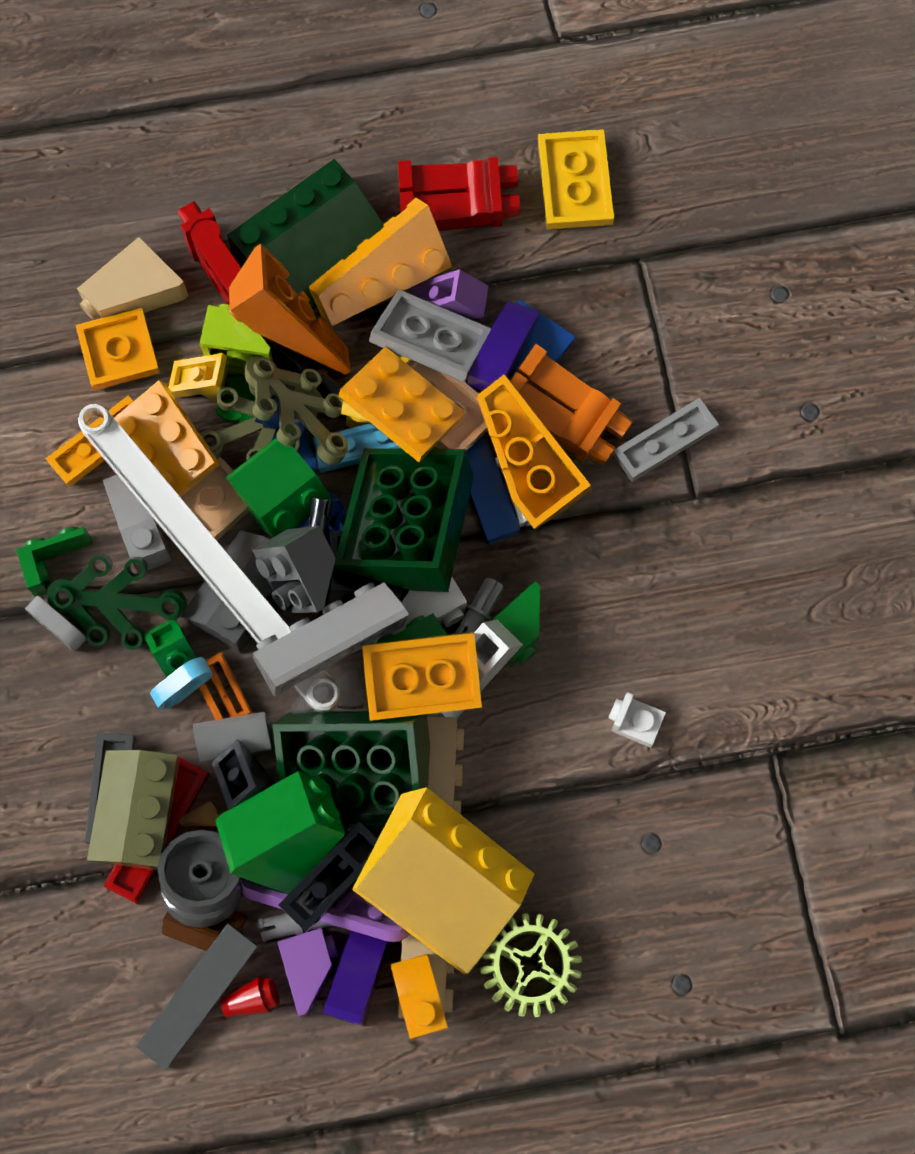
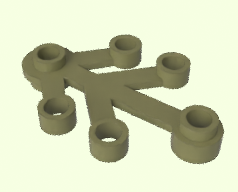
[245,356,348,465]
[200,384,322,461]

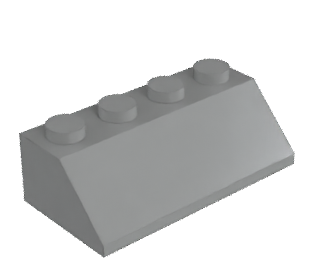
[253,582,409,697]

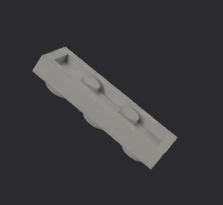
[612,397,719,482]

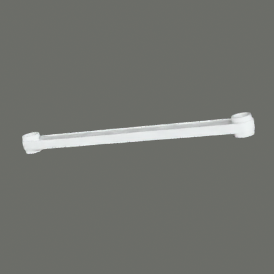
[78,404,340,713]

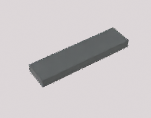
[136,922,260,1070]

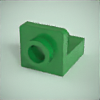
[144,619,197,678]

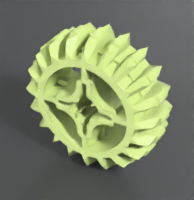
[480,913,582,1018]

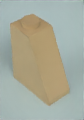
[77,237,188,319]

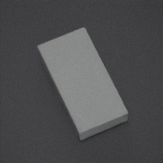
[193,712,272,762]

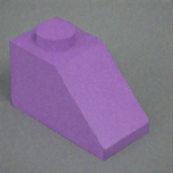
[411,269,488,320]
[277,928,338,1018]

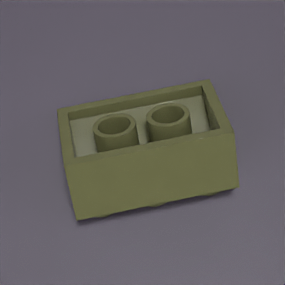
[87,750,180,870]

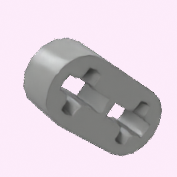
[25,596,87,652]

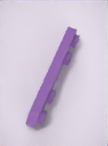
[241,878,410,942]

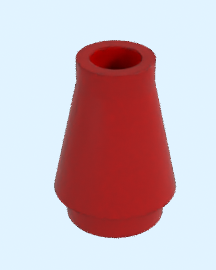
[220,976,280,1018]

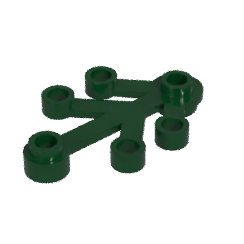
[47,553,187,650]

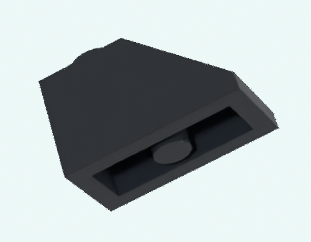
[211,739,276,810]

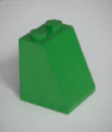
[215,771,345,894]

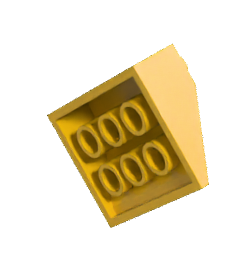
[352,787,535,974]

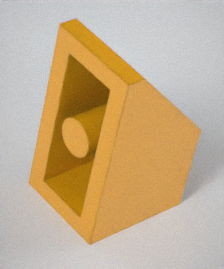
[390,954,448,1040]

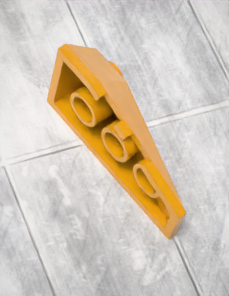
[476,375,592,529]

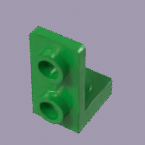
[16,527,93,597]

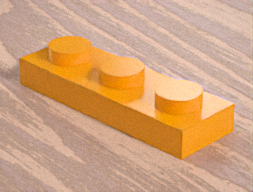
[45,395,133,488]

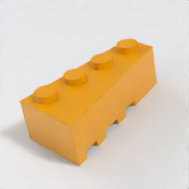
[309,198,453,326]

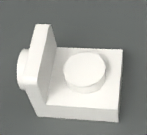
[608,692,666,748]

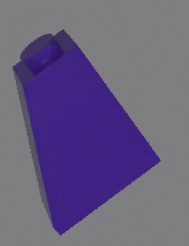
[323,931,390,1027]

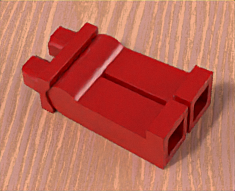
[398,157,520,231]
[178,201,241,304]

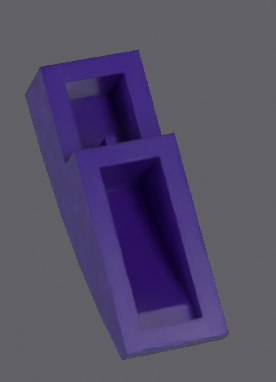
[468,301,540,391]

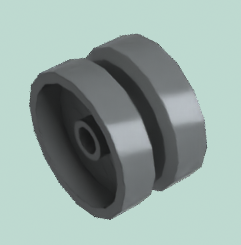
[158,830,242,928]

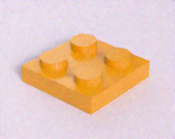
[76,307,160,391]

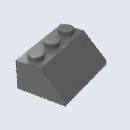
[181,530,275,654]

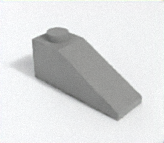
[103,475,172,574]

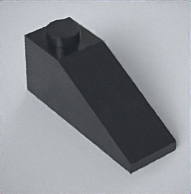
[278,821,378,932]

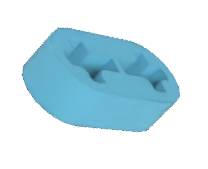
[150,657,213,710]

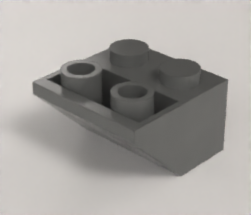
[252,525,336,613]

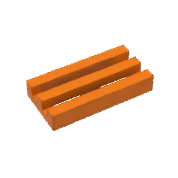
[199,652,253,720]

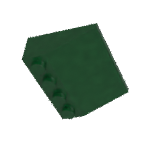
[227,158,384,310]
[334,448,474,592]
[272,711,430,831]

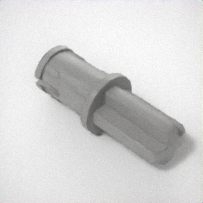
[453,578,503,634]

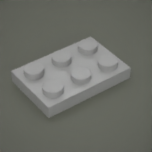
[369,289,491,382]

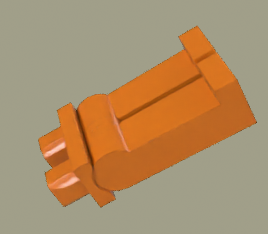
[510,344,633,466]

